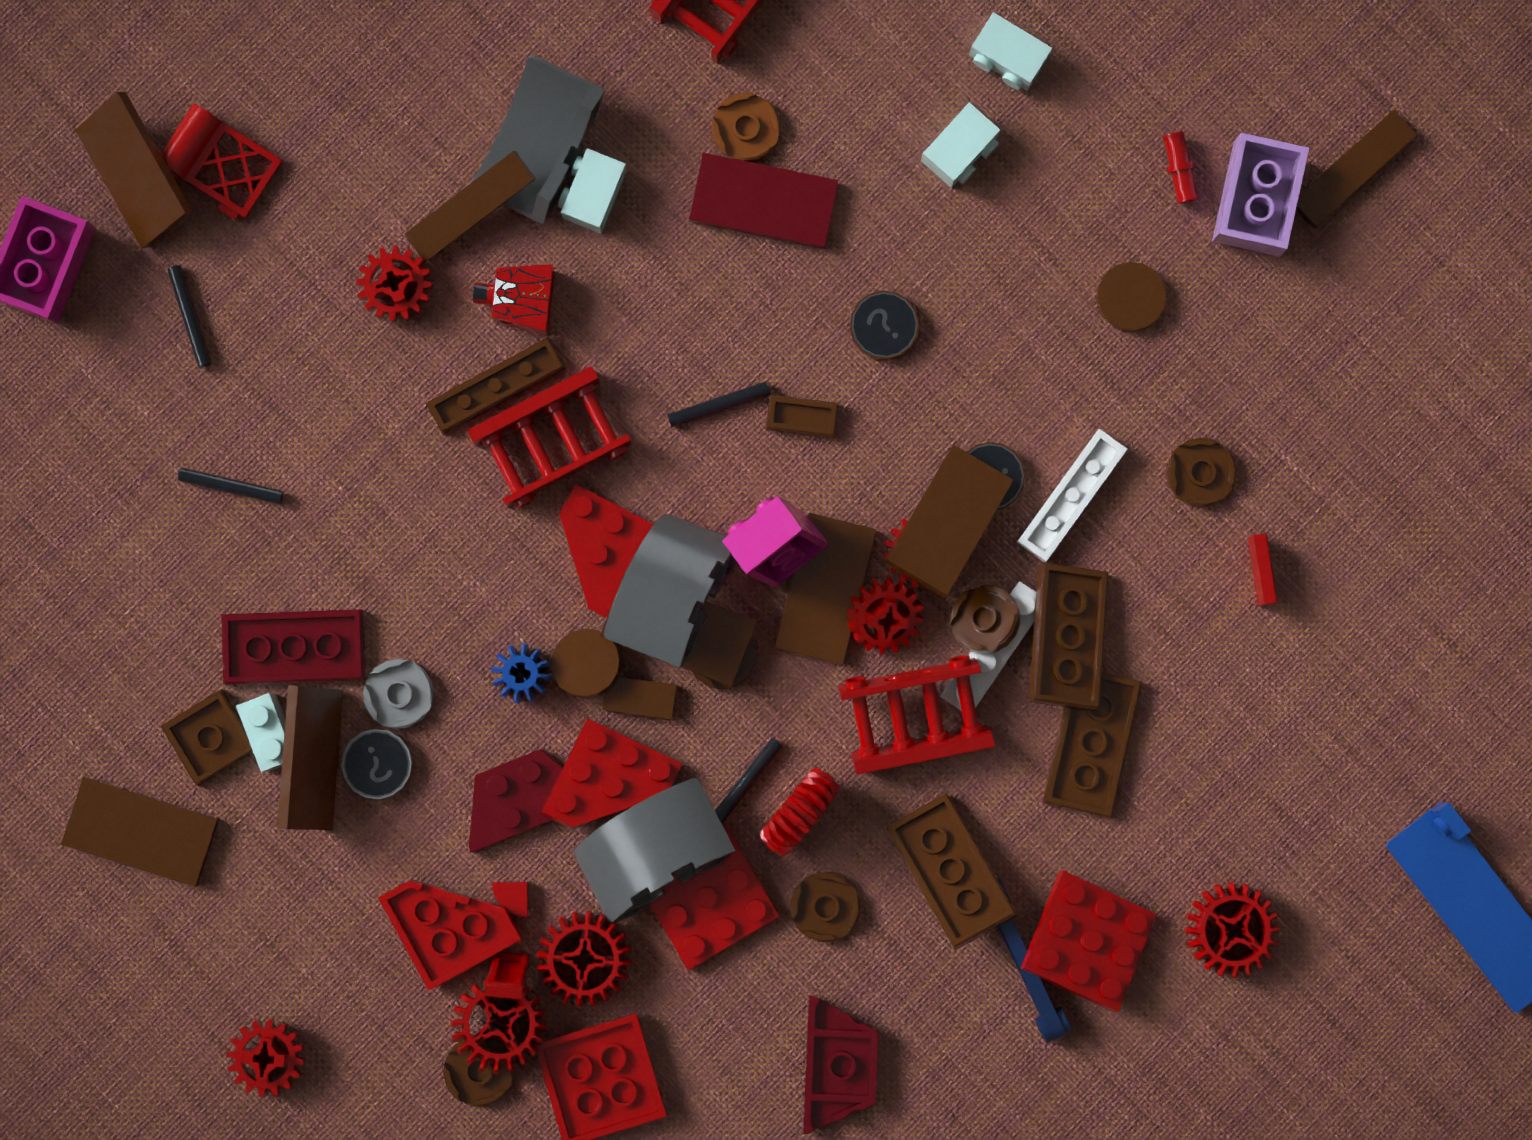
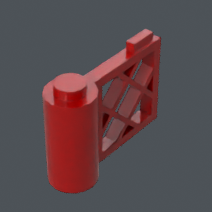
[161,103,282,221]

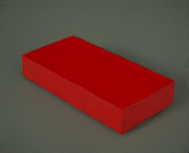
[1247,533,1278,606]
[486,952,530,999]

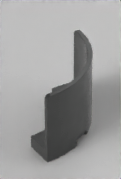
[471,55,605,224]
[604,514,736,667]
[574,778,735,925]

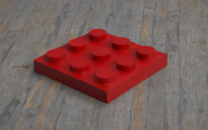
[650,825,779,970]
[1020,870,1157,1012]
[534,1012,667,1140]

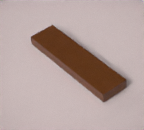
[1296,110,1417,228]
[404,151,536,262]
[426,337,565,435]

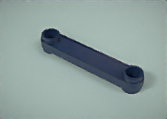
[997,878,1072,1044]

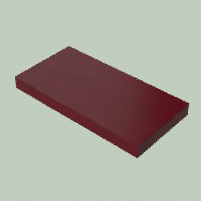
[689,152,839,249]
[221,609,365,685]

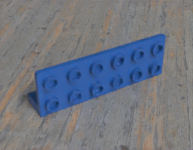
[1385,802,1532,1013]

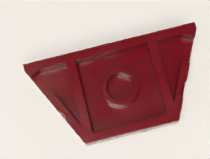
[469,749,563,853]
[803,995,878,1134]

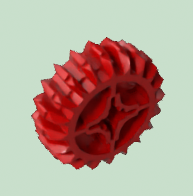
[760,767,840,856]
[1184,882,1281,978]
[536,911,632,1007]
[450,978,547,1075]

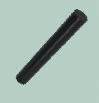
[167,265,212,368]
[667,381,770,427]
[178,467,284,504]
[715,738,783,823]

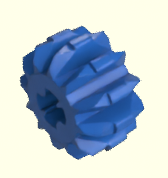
[491,643,552,703]

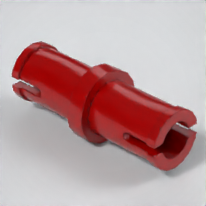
[1162,131,1199,204]

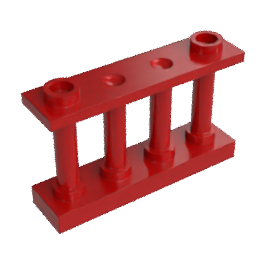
[649,0,764,63]
[467,366,632,509]
[838,655,995,775]

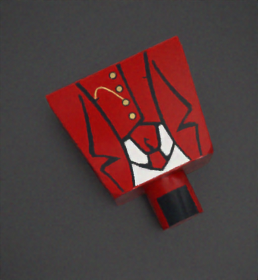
[473,264,555,336]

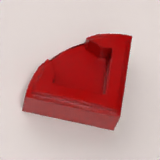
[492,881,528,917]

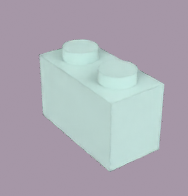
[969,12,1052,91]
[921,103,1000,188]
[558,148,627,234]
[236,693,286,772]

